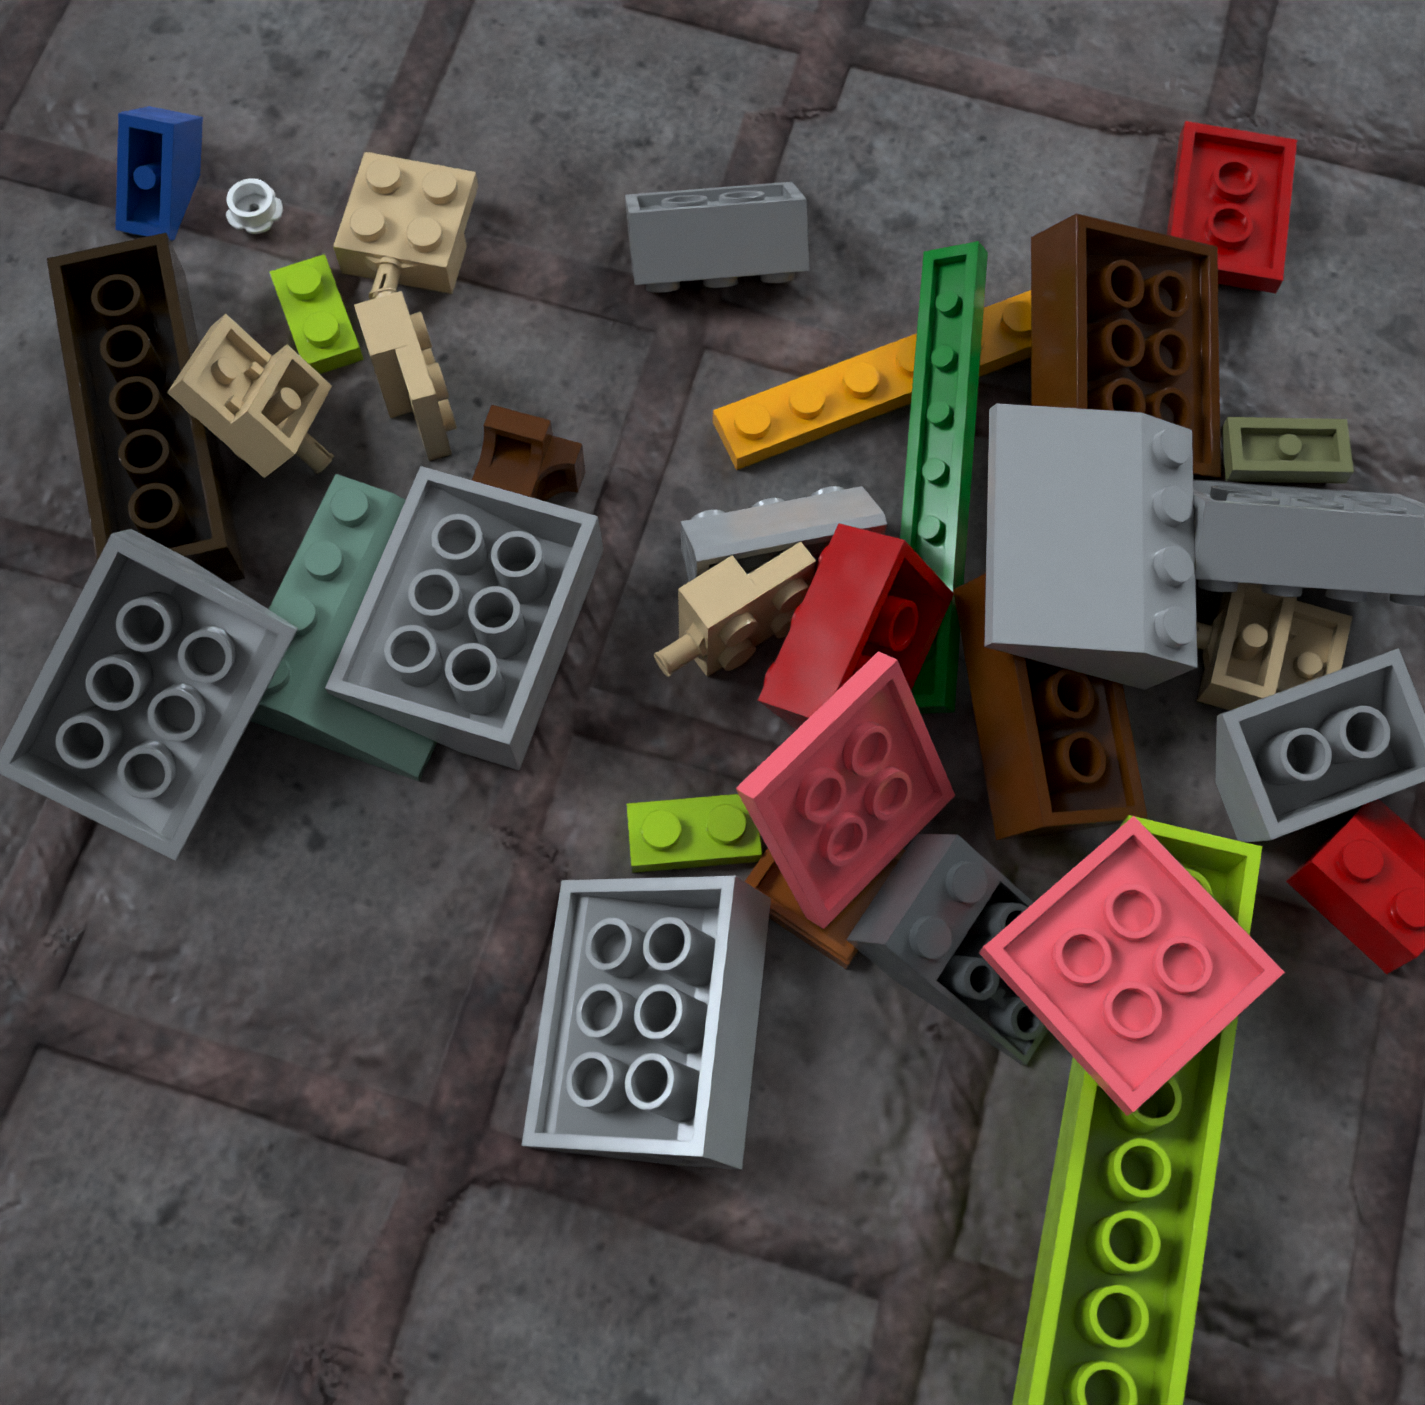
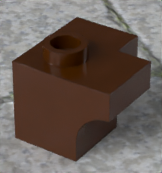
[472,405,586,502]

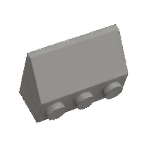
[625,182,809,292]
[681,486,887,582]
[1215,648,1425,843]

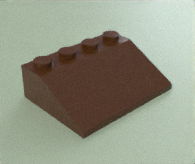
[1031,213,1221,480]

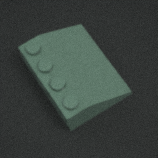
[250,474,437,782]

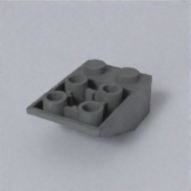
[846,834,1048,1065]

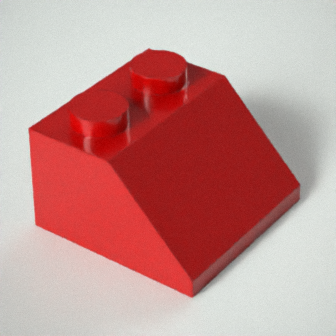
[1286,799,1425,974]

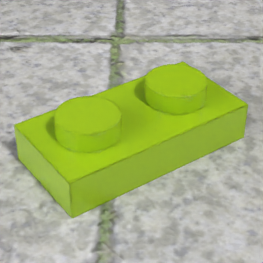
[269,254,364,374]
[626,794,762,873]

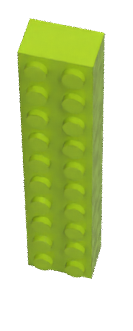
[1012,815,1262,1405]

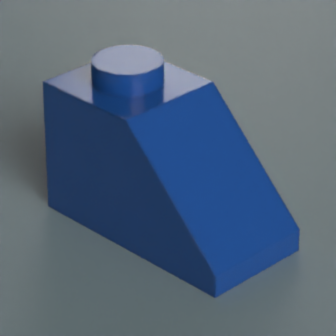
[116,106,203,241]

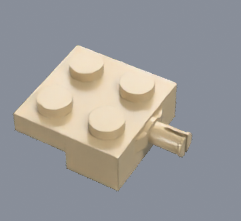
[333,152,478,300]
[354,287,457,461]
[167,314,334,478]
[654,541,816,677]
[1196,582,1352,710]

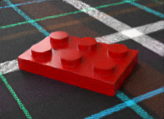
[1167,121,1297,294]

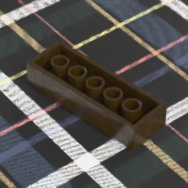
[46,233,245,583]

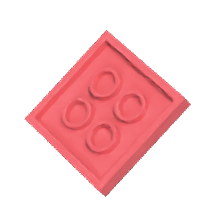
[735,651,955,929]
[979,816,1285,1116]

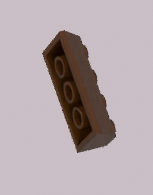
[953,573,1148,840]

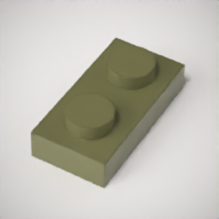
[1221,417,1354,484]

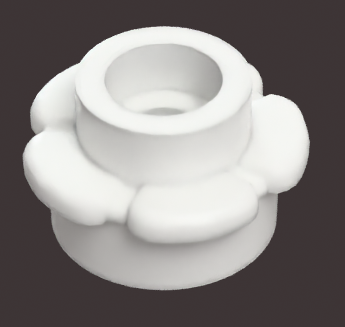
[226,179,283,234]

